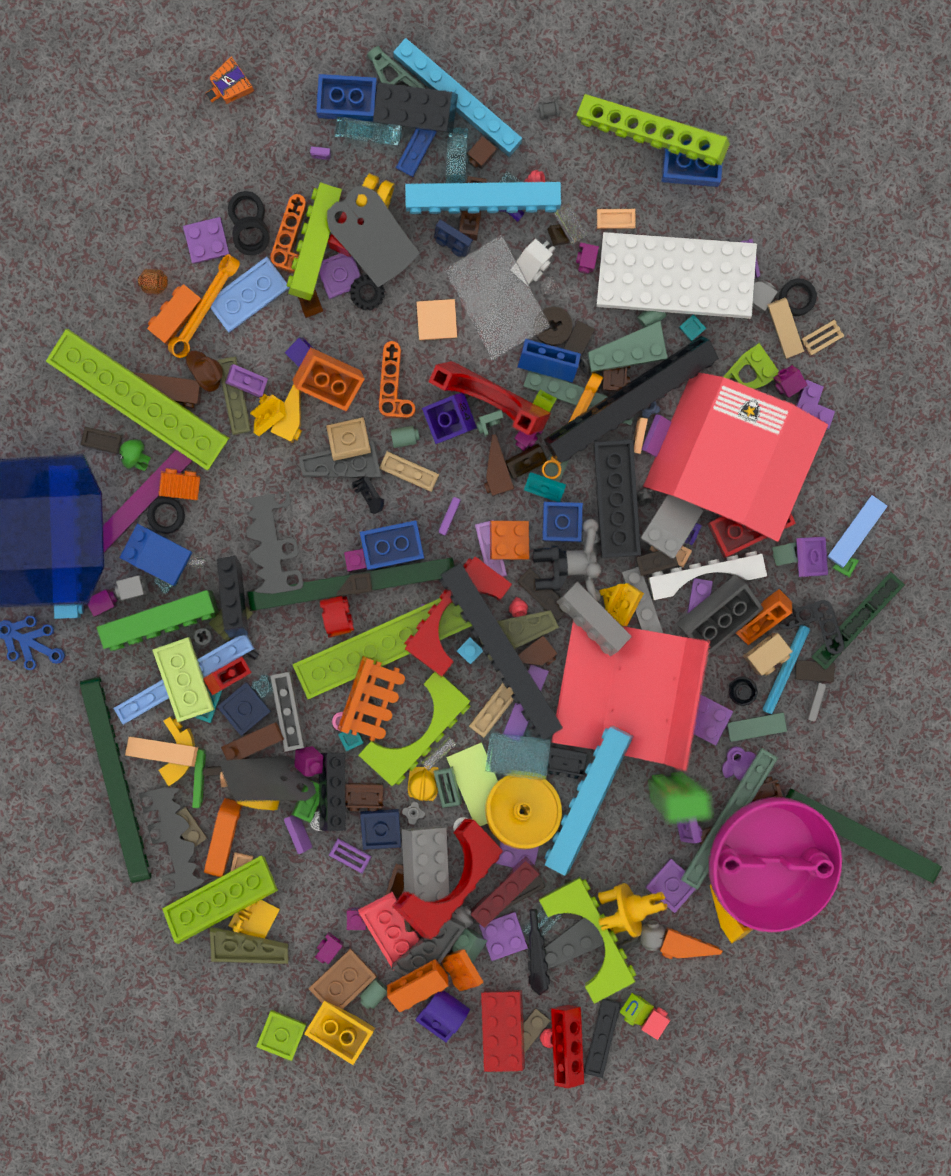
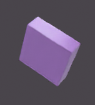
[310,147,331,160]

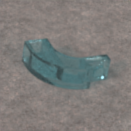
[335,117,402,146]
[446,127,468,183]

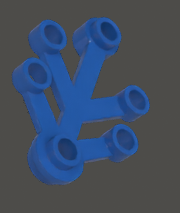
[0,616,65,670]

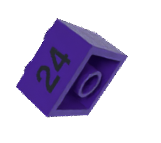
[422,393,477,444]

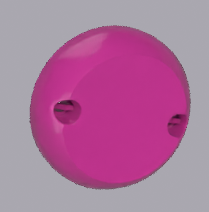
[708,797,842,932]

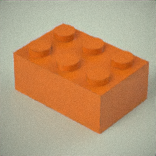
[293,347,365,411]

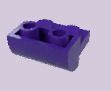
[415,990,470,1042]

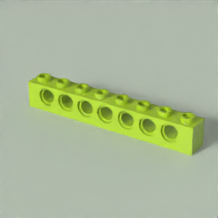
[576,94,730,166]

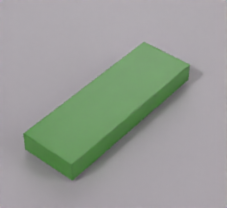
[192,749,206,808]

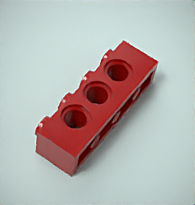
[551,1005,584,1089]

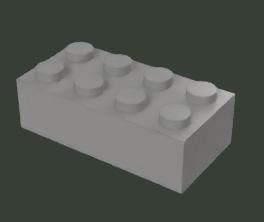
[402,826,449,902]

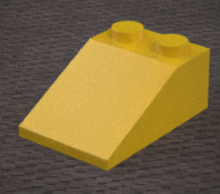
[304,1001,375,1065]

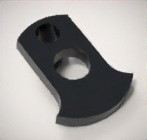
[352,476,384,514]

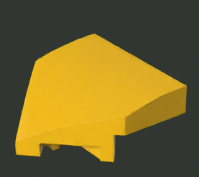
[250,394,285,436]
[600,583,644,626]

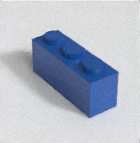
[517,339,581,382]

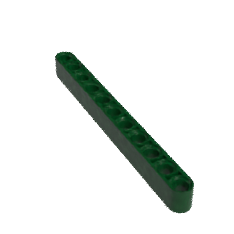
[247,557,454,611]
[80,676,152,884]

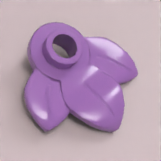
[722,746,756,781]

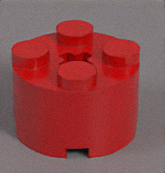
[320,596,354,638]

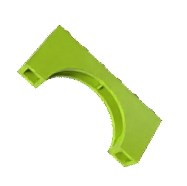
[358,672,471,786]

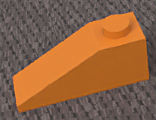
[736,589,792,645]
[659,927,722,959]

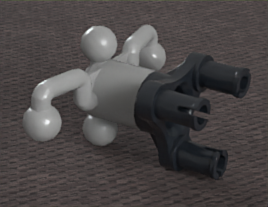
[533,519,601,602]

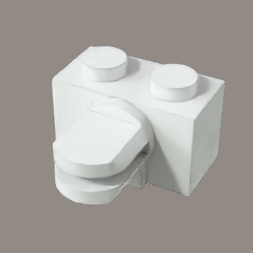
[511,239,556,285]

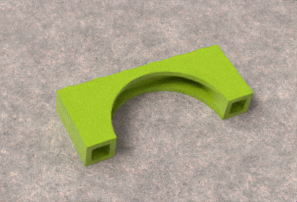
[539,877,637,1004]

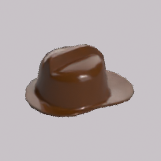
[186,351,223,392]

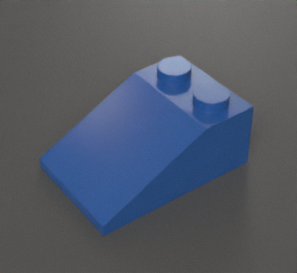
[119,524,193,586]

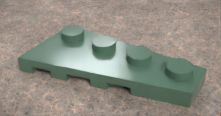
[588,321,667,373]

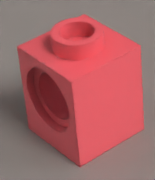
[640,1007,670,1040]

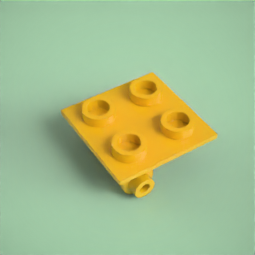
[228,900,280,939]

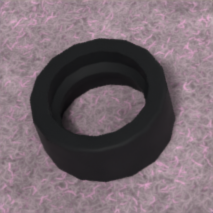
[227,191,265,230]
[232,216,270,256]
[779,278,817,316]
[147,497,185,534]

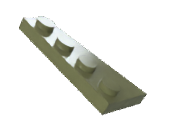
[479,610,559,660]
[210,927,289,964]

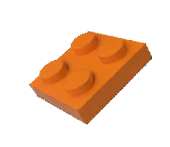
[490,521,529,560]
[442,949,483,992]

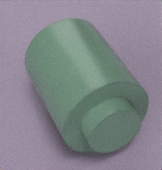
[637,311,667,328]
[391,425,420,448]
[360,978,387,1009]

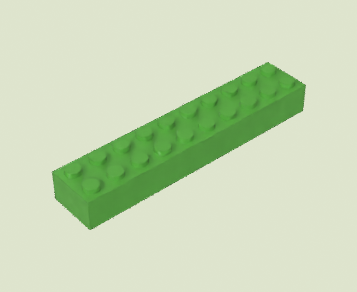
[648,772,711,822]

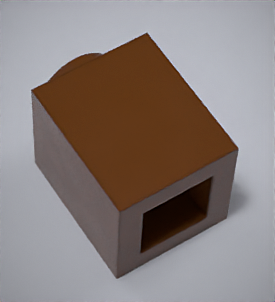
[467,136,497,170]

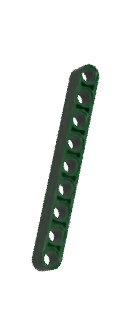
[785,788,942,884]

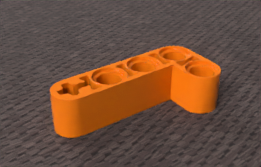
[270,194,307,274]
[379,341,416,419]
[204,798,243,877]

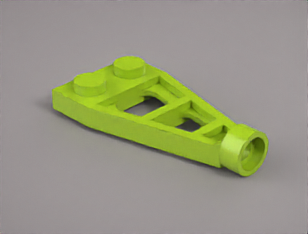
[723,343,779,389]

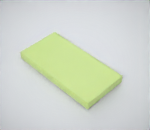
[153,637,215,722]
[446,742,498,826]

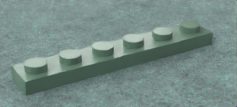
[523,371,634,426]

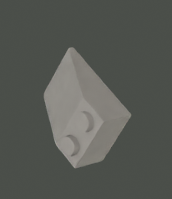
[640,495,704,559]

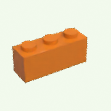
[147,284,202,346]
[387,959,449,1013]

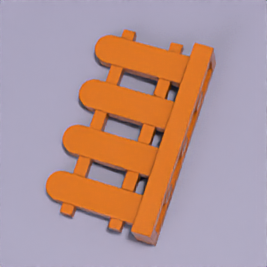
[337,656,405,741]

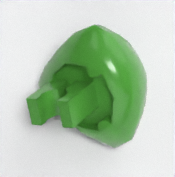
[119,439,151,471]

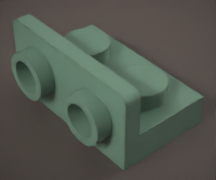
[476,410,503,437]

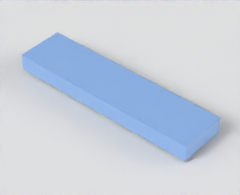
[827,495,887,568]

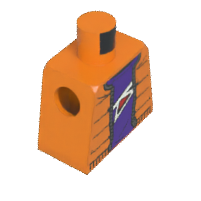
[205,56,254,104]

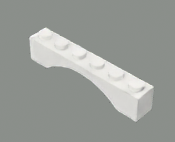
[648,551,767,600]

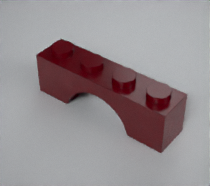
[470,856,539,928]

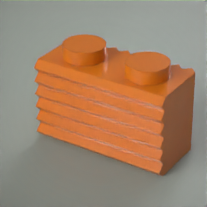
[158,468,200,500]

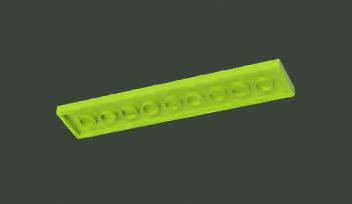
[46,329,230,471]
[292,598,472,699]

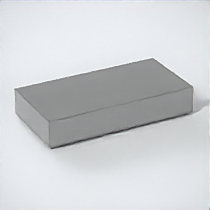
[805,682,826,722]

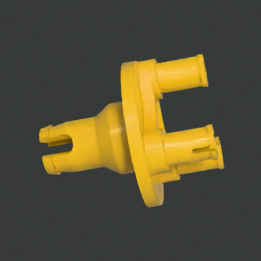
[598,883,667,937]

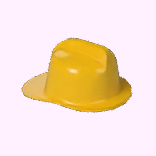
[408,767,438,801]

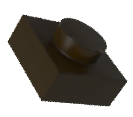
[547,223,572,246]

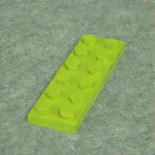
[162,855,278,944]

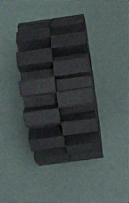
[350,274,385,311]

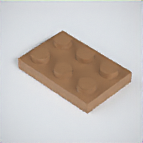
[308,948,377,1009]

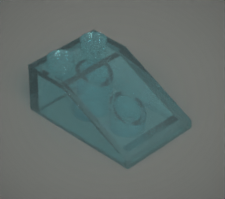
[485,733,551,780]

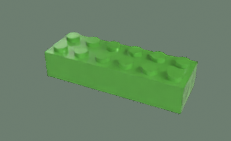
[96,590,219,651]

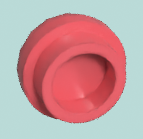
[525,170,545,182]
[509,597,528,617]
[540,1028,553,1048]

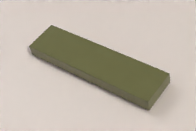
[217,356,252,435]

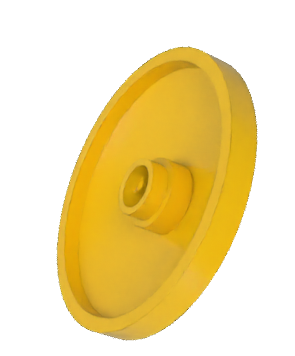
[485,772,562,850]

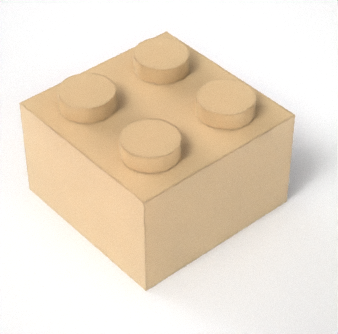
[743,633,793,676]

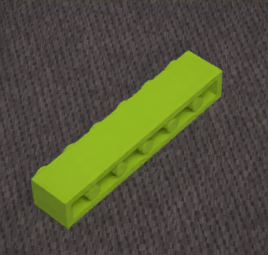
[286,182,342,300]

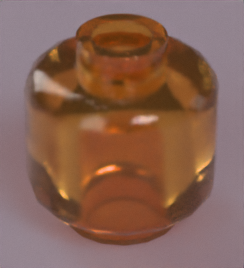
[138,269,168,294]

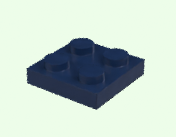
[434,219,473,258]
[217,682,271,736]
[360,809,401,850]

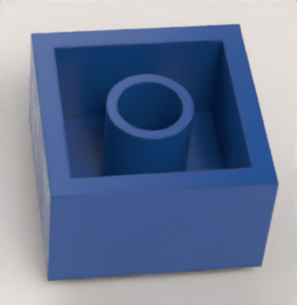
[542,502,583,542]

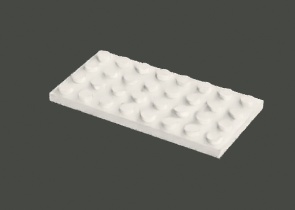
[597,232,757,319]

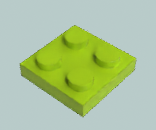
[256,1010,306,1061]

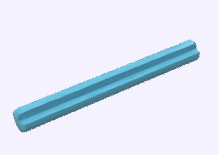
[763,625,810,714]

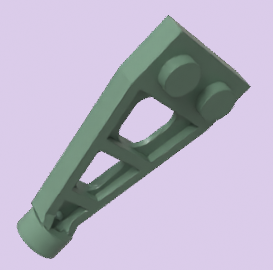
[367,46,424,88]

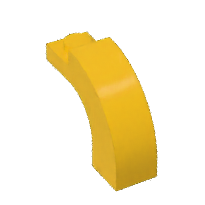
[158,716,195,786]

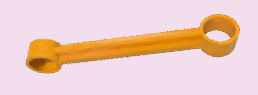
[168,254,240,358]
[542,372,603,479]

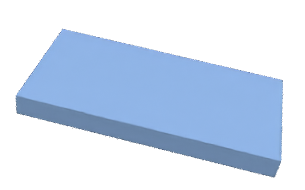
[210,257,290,333]

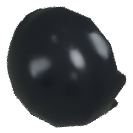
[729,676,758,706]

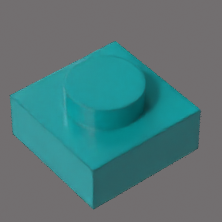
[679,314,706,342]
[338,730,364,751]

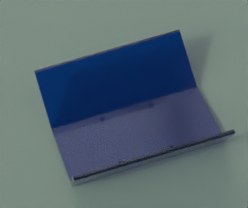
[0,454,104,607]

